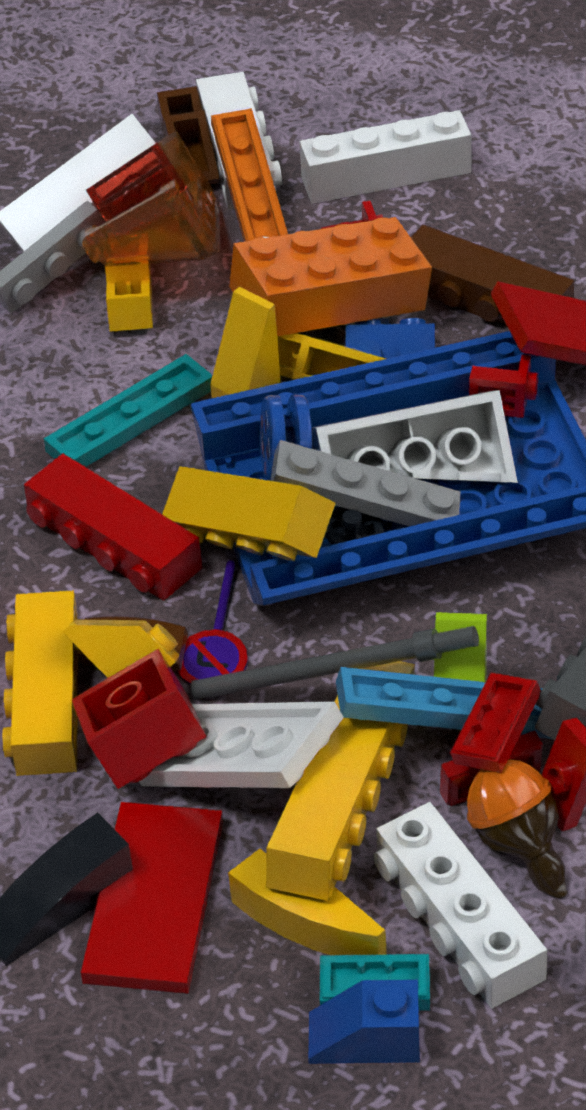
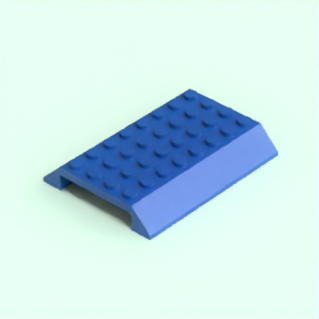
[191,331,586,605]

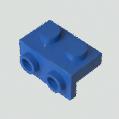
[345,318,435,359]

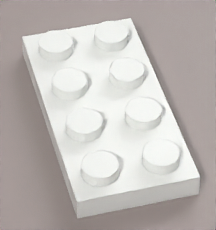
[139,702,344,788]

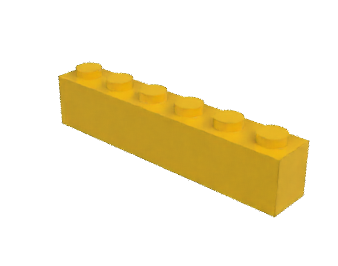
[266,661,415,901]

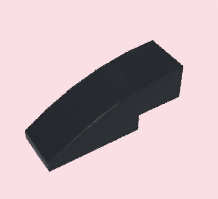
[0,812,133,966]

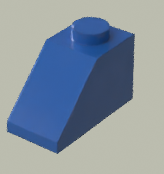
[308,979,420,1064]

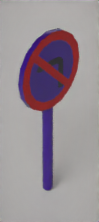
[177,560,248,685]

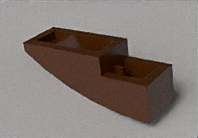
[157,86,220,190]

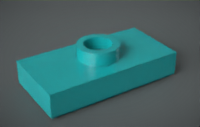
[320,954,430,1011]

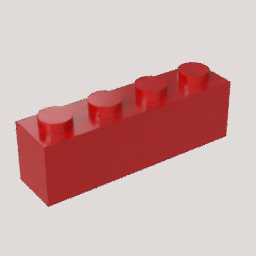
[24,453,202,601]

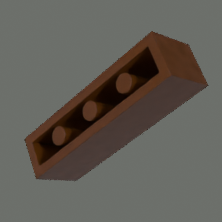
[411,224,575,327]

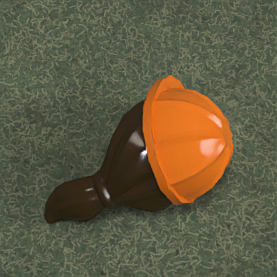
[467,760,568,898]

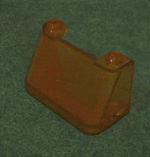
[82,131,220,267]

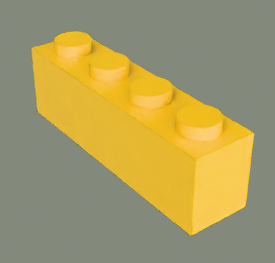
[162,466,336,561]
[2,590,78,776]

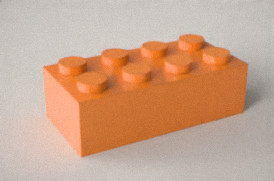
[229,217,432,336]

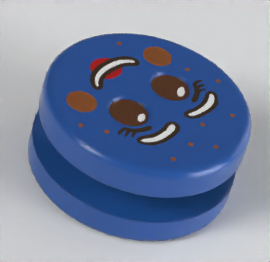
[260,395,312,481]

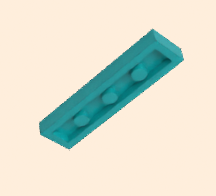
[43,354,213,467]

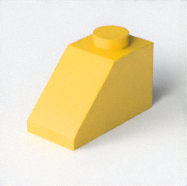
[63,619,180,678]

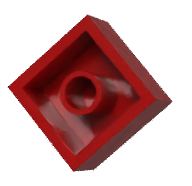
[71,648,207,789]

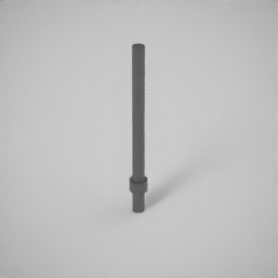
[191,626,479,700]

